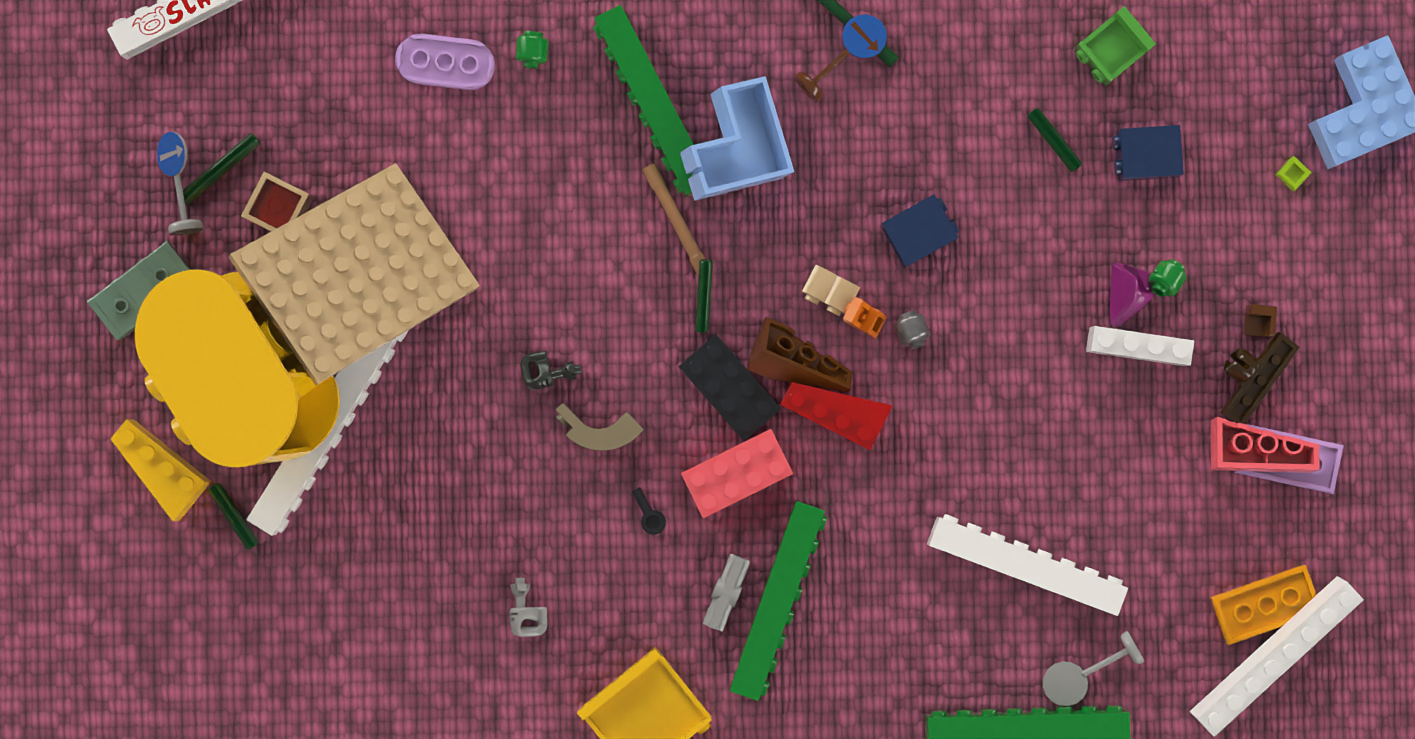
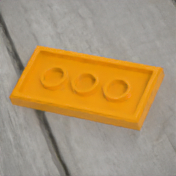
[1210,564,1317,645]

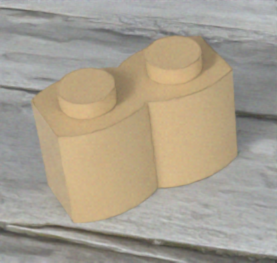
[802,265,860,317]

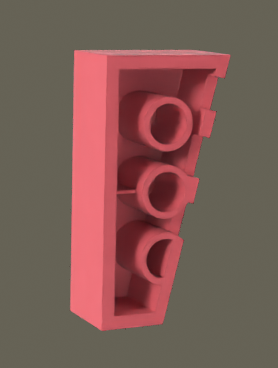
[1211,417,1319,473]

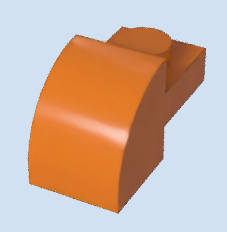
[843,296,887,339]

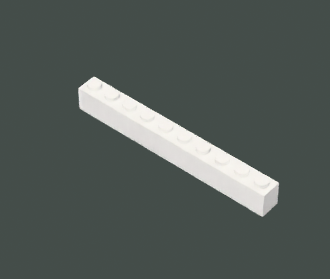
[246,331,408,536]

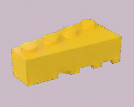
[111,419,212,522]

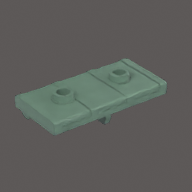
[87,241,191,341]

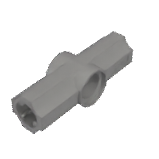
[703,553,750,632]

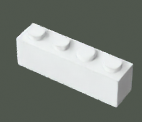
[1086,326,1194,366]

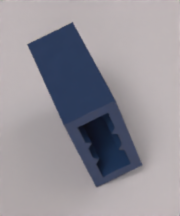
[1112,125,1184,181]
[880,194,959,268]

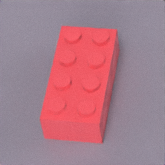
[681,429,793,518]

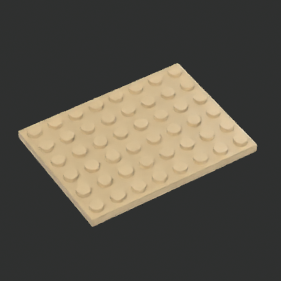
[228,163,480,385]

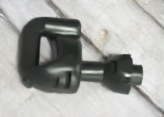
[520,351,582,390]

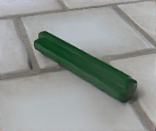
[1028,108,1082,172]
[695,259,713,333]
[208,483,259,550]

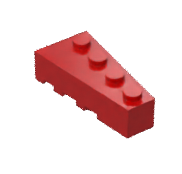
[780,382,893,450]

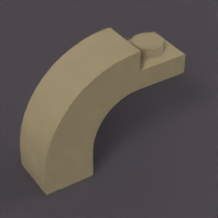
[556,403,644,451]

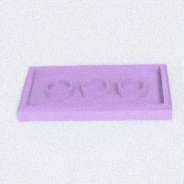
[1234,424,1344,494]

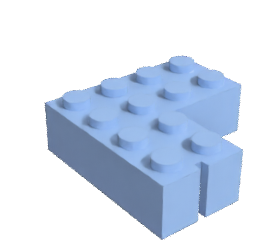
[1308,35,1415,169]
[680,76,794,201]

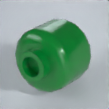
[515,31,549,69]
[1149,259,1187,297]

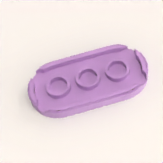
[395,34,495,90]

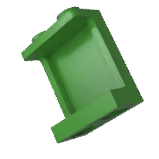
[1074,6,1156,86]

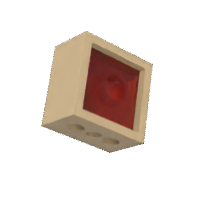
[241,172,314,231]

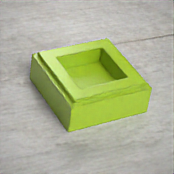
[1275,156,1312,191]

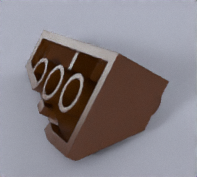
[748,317,852,392]

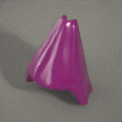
[1110,263,1154,326]

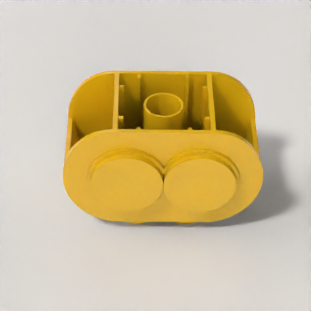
[135,270,340,467]

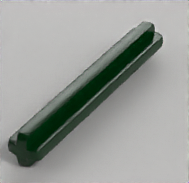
[183,133,260,205]

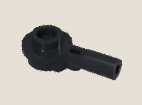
[632,487,666,535]

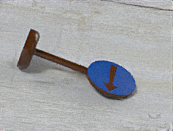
[794,14,887,103]

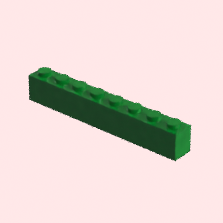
[593,4,694,197]
[729,500,827,701]
[926,705,1130,739]

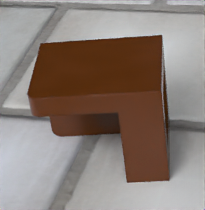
[1244,304,1277,337]

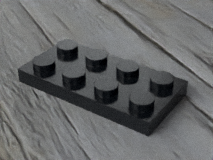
[678,334,781,441]

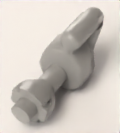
[509,578,547,637]

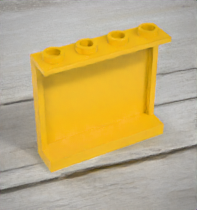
[577,647,712,739]

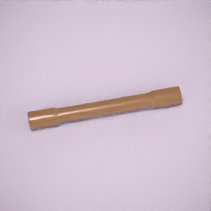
[642,163,713,277]

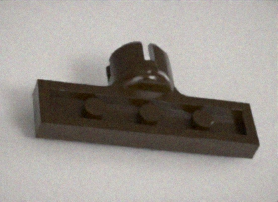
[1220,332,1300,424]

